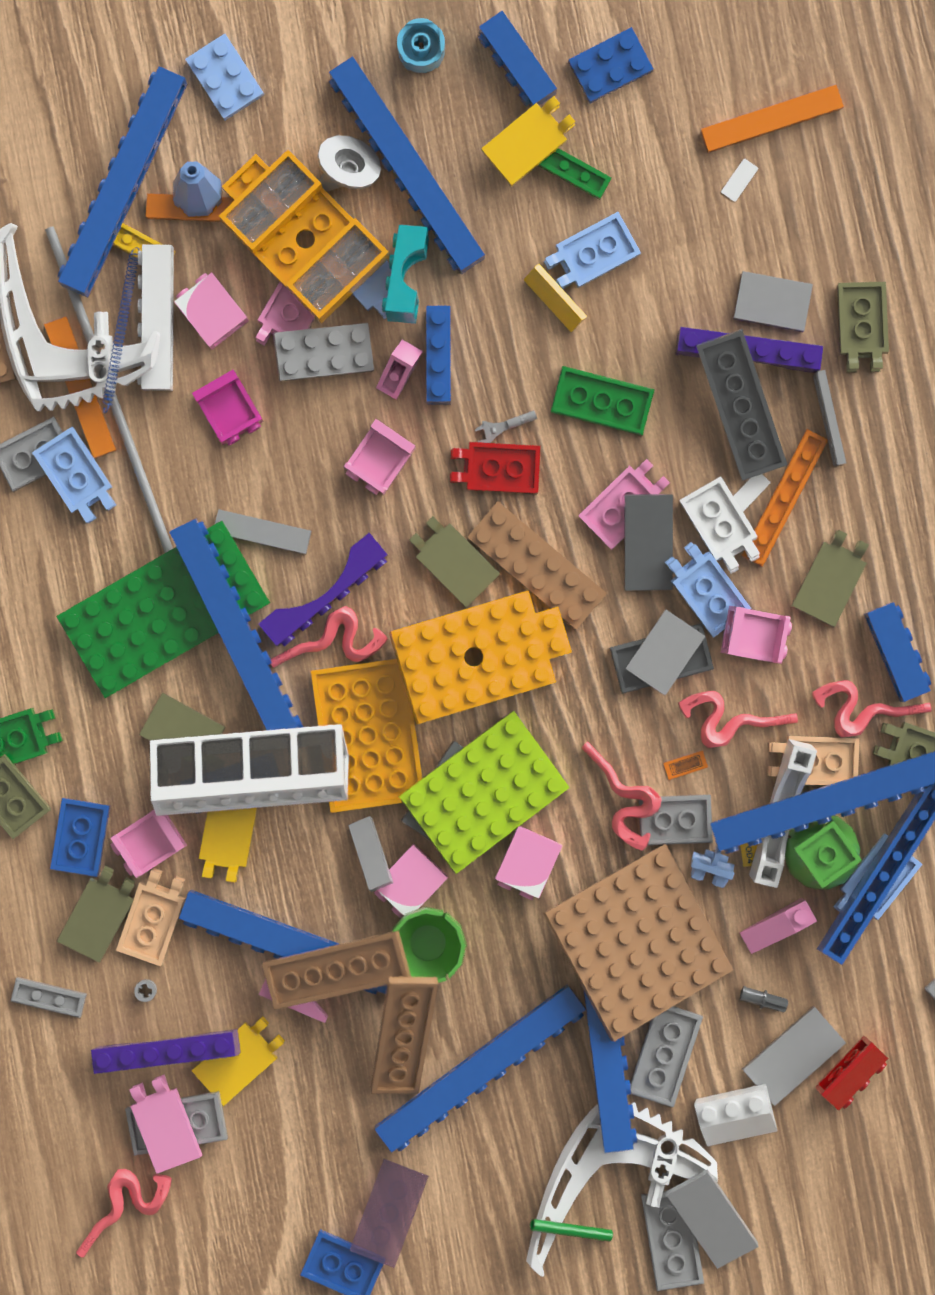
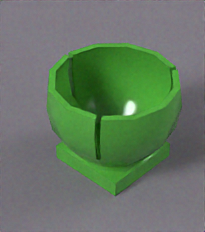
[785,815,862,891]
[392,907,467,983]

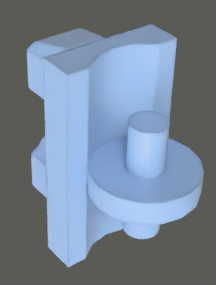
[691,846,735,888]

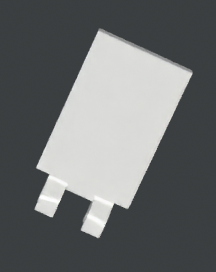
[680,477,760,574]

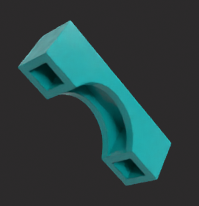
[382,225,430,324]

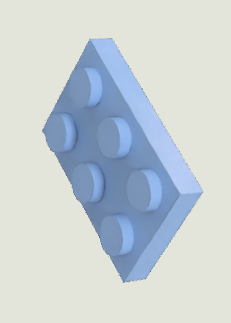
[185,34,264,121]

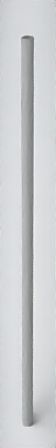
[45,227,173,553]

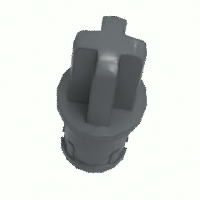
[739,986,788,1013]

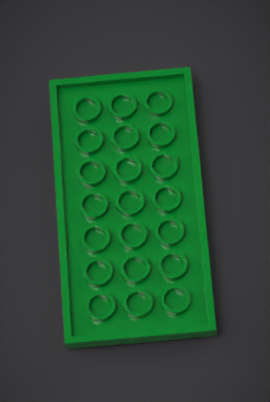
[56,520,271,698]

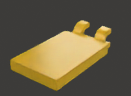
[481,96,576,187]
[199,808,257,883]
[192,1016,285,1106]

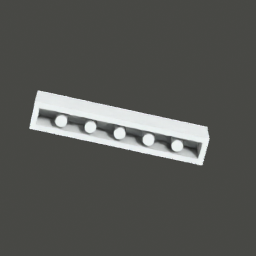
[137,244,174,391]

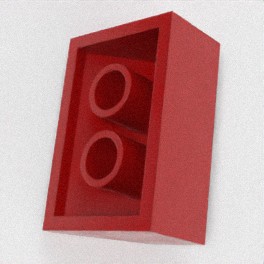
[815,1036,889,1111]

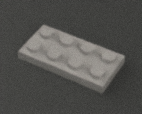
[273,323,374,381]

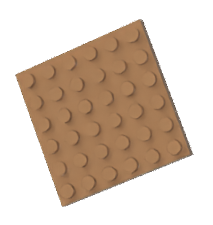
[543,844,733,1041]

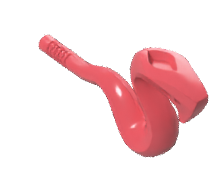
[271,606,388,668]
[812,680,931,738]
[678,691,798,748]
[582,742,661,851]
[76,1169,172,1258]

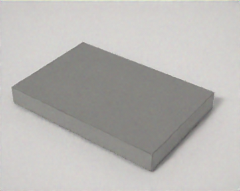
[733,271,813,332]
[0,417,63,492]
[625,609,705,696]
[639,795,713,845]

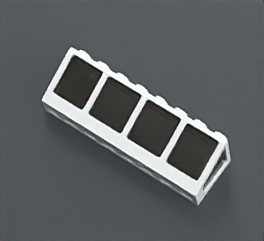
[150,724,349,816]

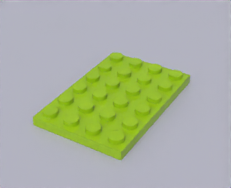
[398,711,570,874]

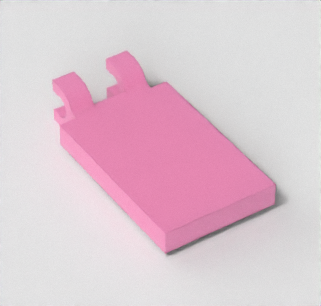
[255,282,315,346]
[578,459,670,550]
[129,1074,202,1174]

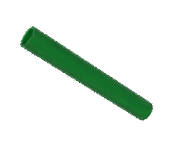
[530,1219,613,1242]

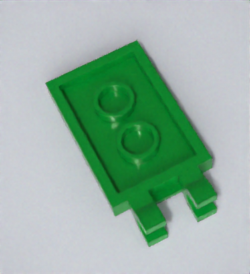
[0,708,63,764]

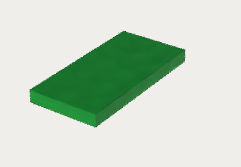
[550,366,655,436]

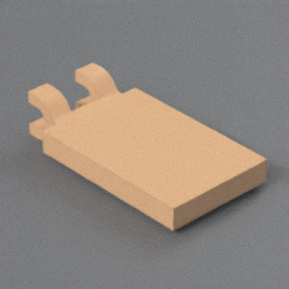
[768,736,859,785]
[116,868,185,966]

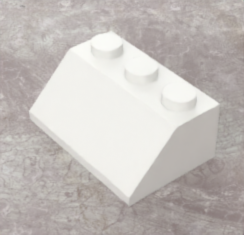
[694,1084,778,1146]

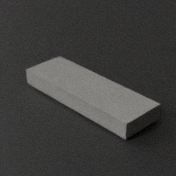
[348,816,393,892]
[11,977,87,1018]

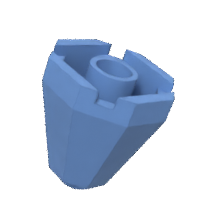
[173,161,222,217]

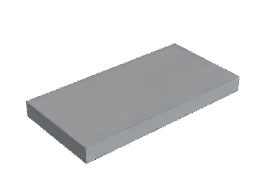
[630,1006,703,1107]
[742,1006,846,1106]
[125,1091,228,1156]
[667,1169,758,1269]
[641,1190,704,1291]

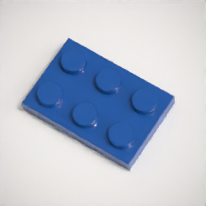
[568,27,654,103]
[50,798,111,877]
[300,1229,386,1295]

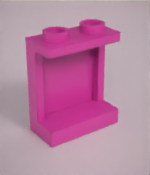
[192,370,264,446]

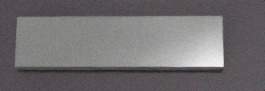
[813,370,846,467]
[215,509,312,554]

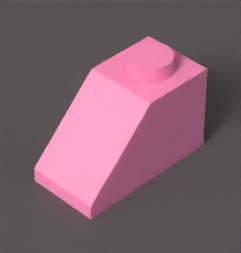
[376,340,423,400]

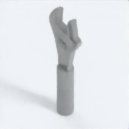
[475,410,537,443]

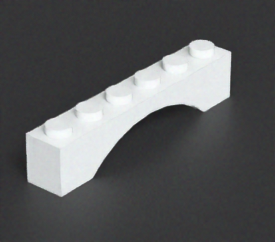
[749,739,817,888]

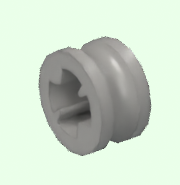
[134,979,157,1002]

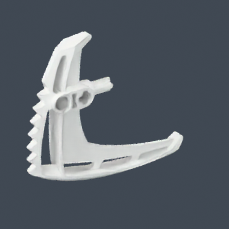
[0,223,160,412]
[526,1102,718,1276]

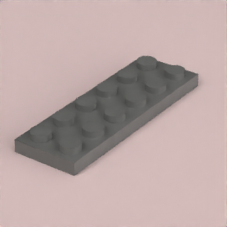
[696,329,788,481]

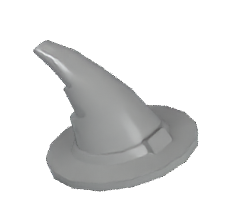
[317,135,381,192]

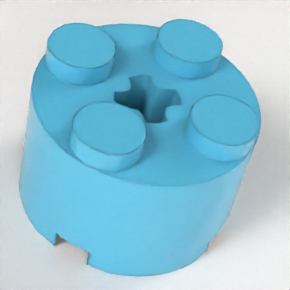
[397,18,445,73]

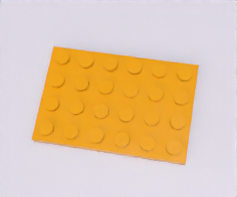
[311,659,422,813]

